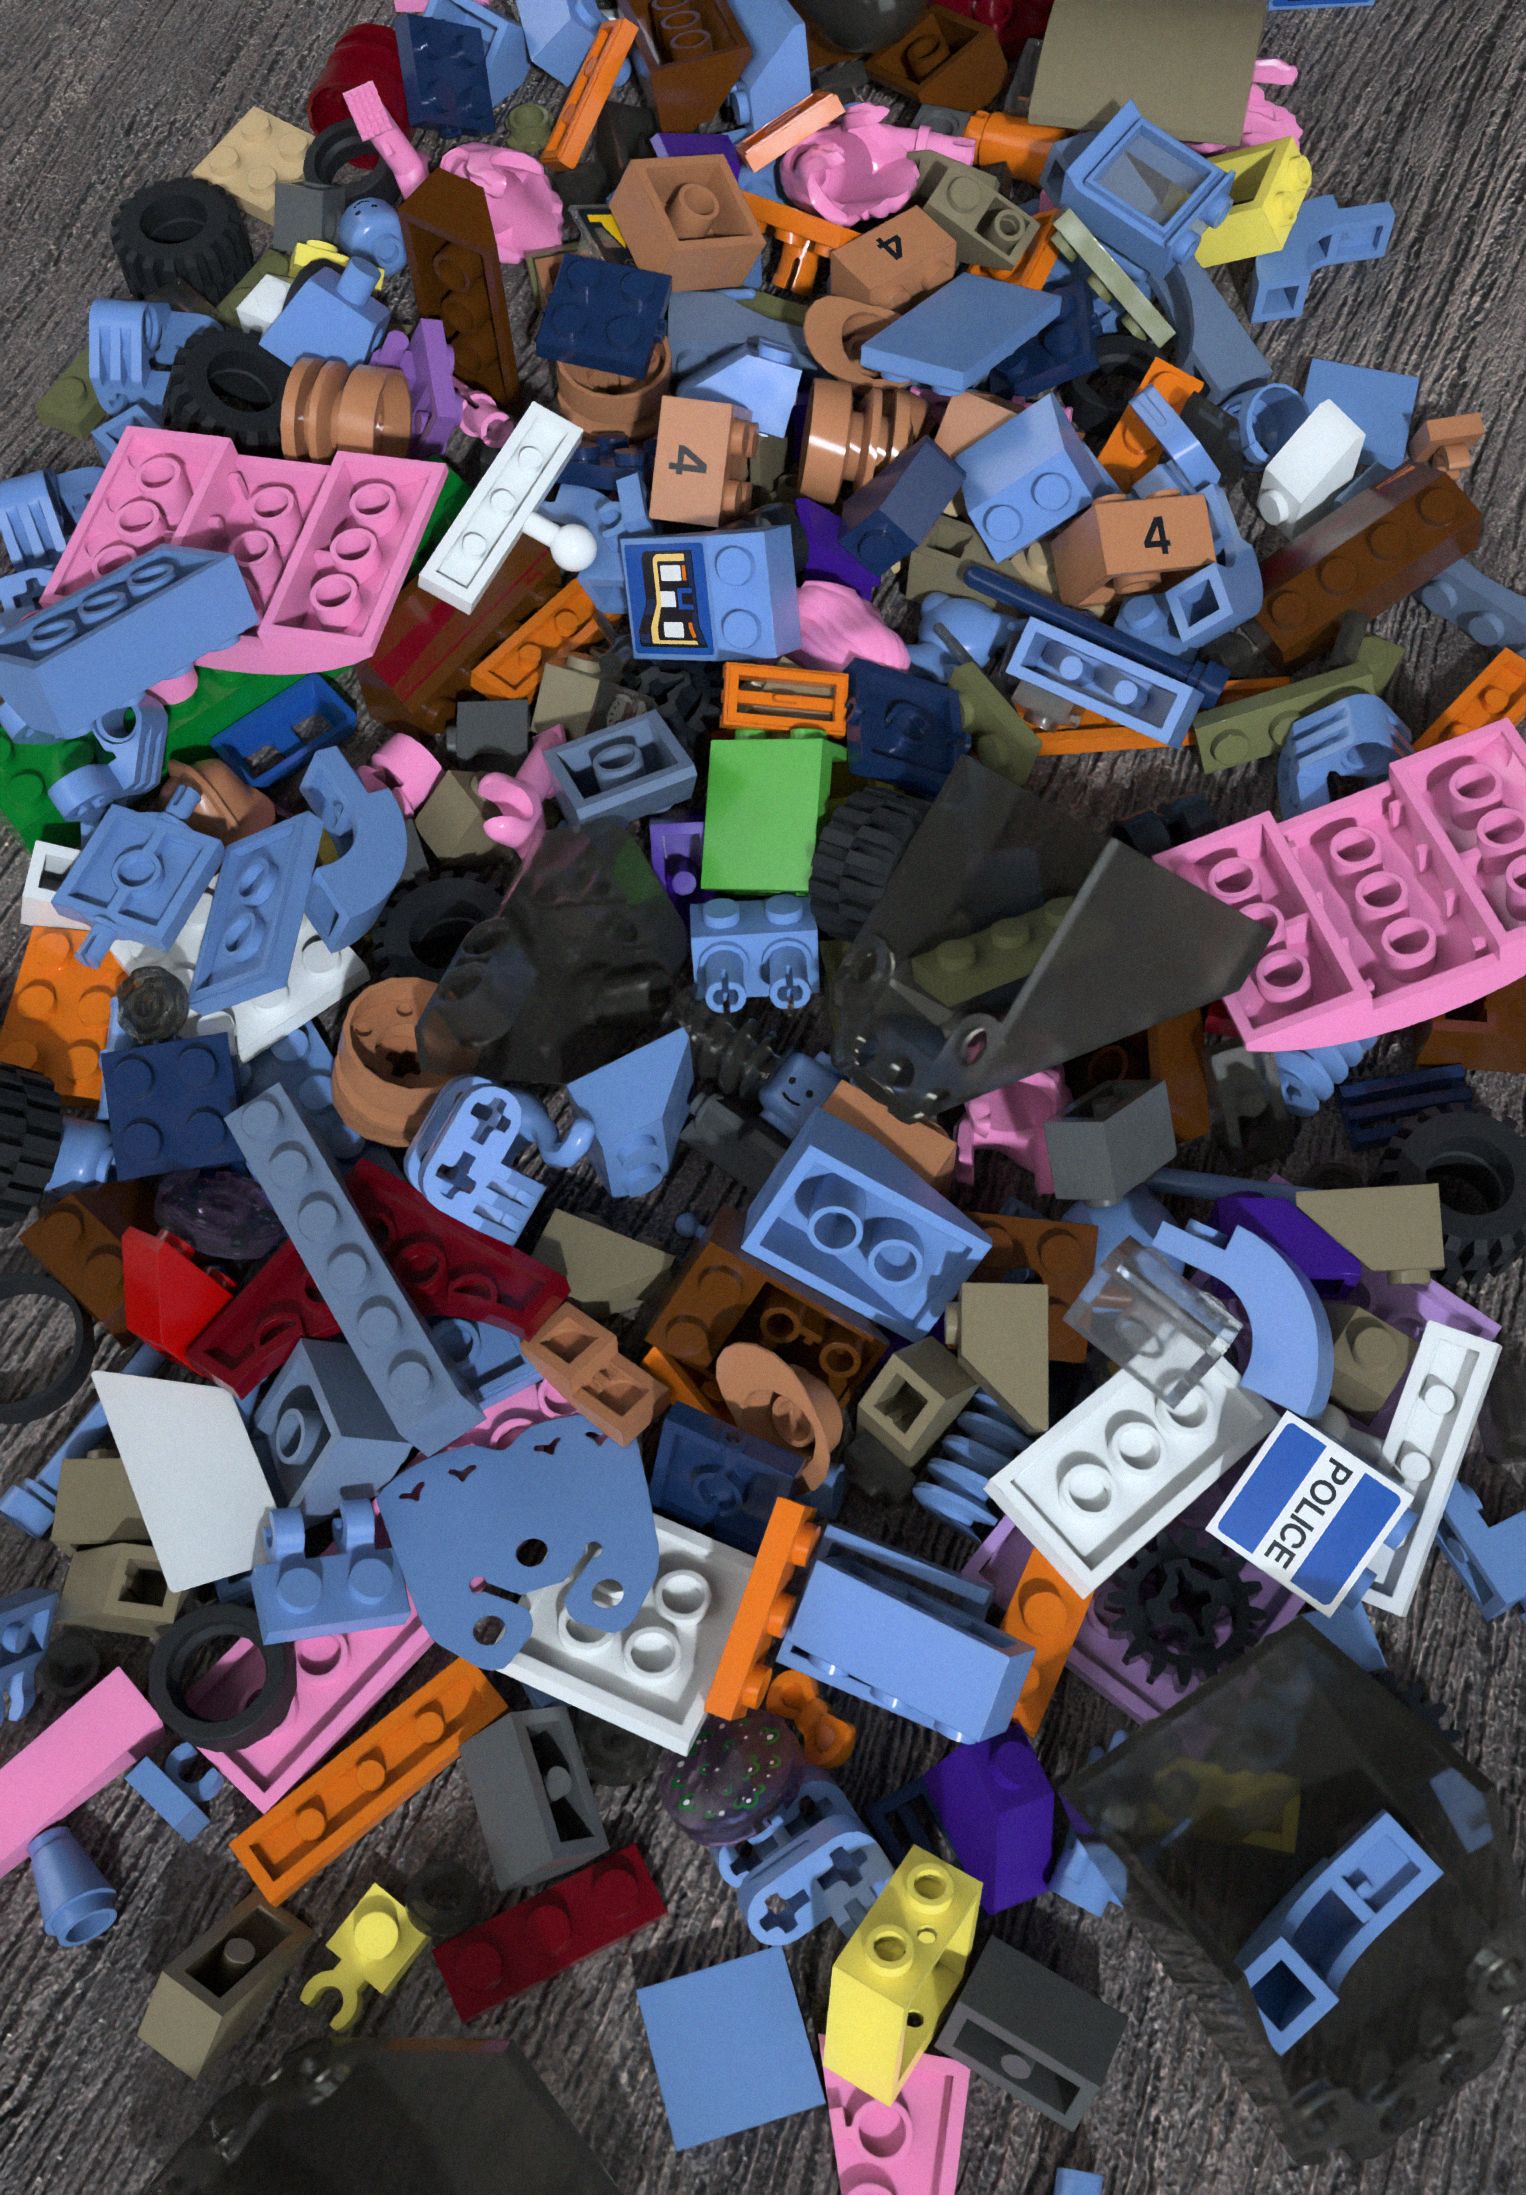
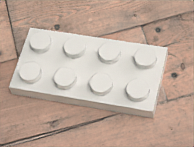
[984,1316,1282,1600]

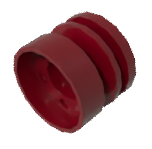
[306,23,416,170]

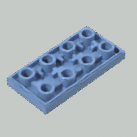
[860,272,1062,396]

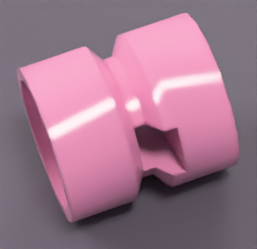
[356,733,445,822]

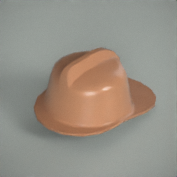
[803,295,913,395]
[159,758,276,850]
[716,1342,844,1495]

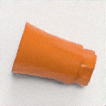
[964,110,1079,190]

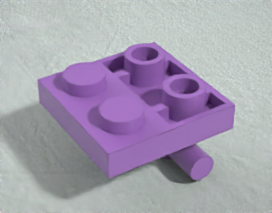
[368,318,463,461]

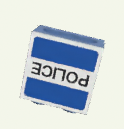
[1205,1410,1419,1618]

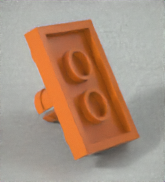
[741,190,864,297]

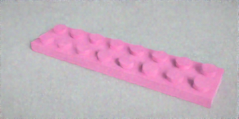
[184,1305,608,1814]

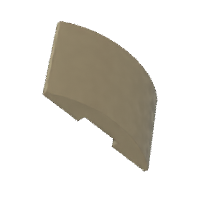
[1028,0,1270,147]

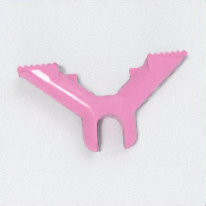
[343,80,432,200]
[478,724,597,944]

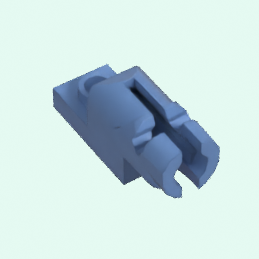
[1434,1478,1526,1624]

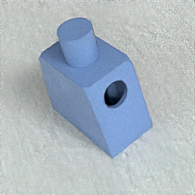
[258,256,391,371]

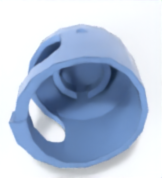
[1211,383,1310,472]

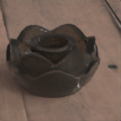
[117,966,190,1045]
[573,1710,662,1787]

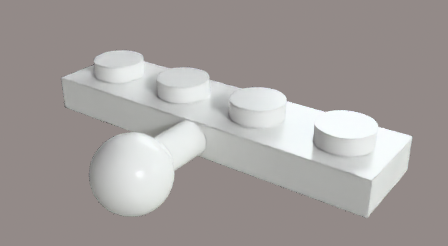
[418,401,597,615]
[1308,1320,1503,1617]

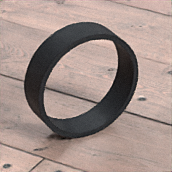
[0,1272,95,1424]

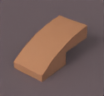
[520,1301,670,1448]

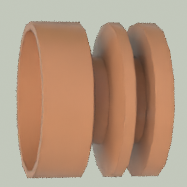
[556,330,672,445]
[280,357,412,466]
[796,378,914,505]
[330,977,481,1148]

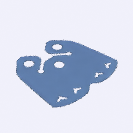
[376,1414,659,1671]

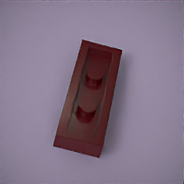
[431,1843,669,2025]

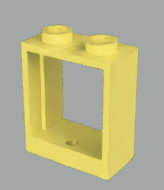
[1161,135,1312,268]
[823,1844,983,2107]

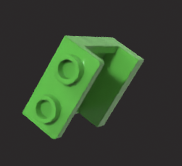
[701,728,847,897]

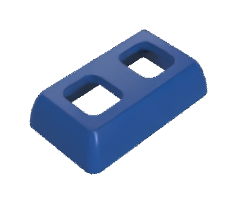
[210,673,357,795]

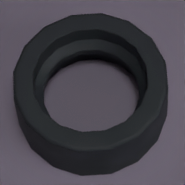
[303,118,402,210]
[1065,335,1168,439]
[149,1602,297,1753]

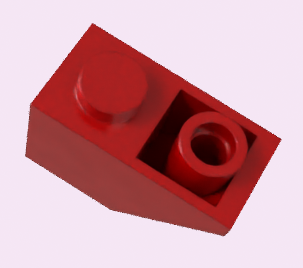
[122,1226,239,1380]

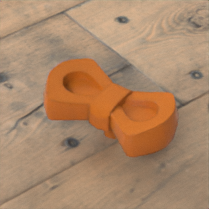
[765,1669,857,1769]

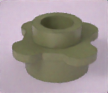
[505,103,554,152]

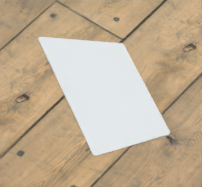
[91,1370,278,1593]

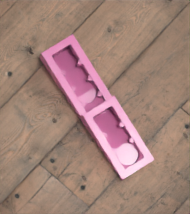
[0,1666,167,1879]

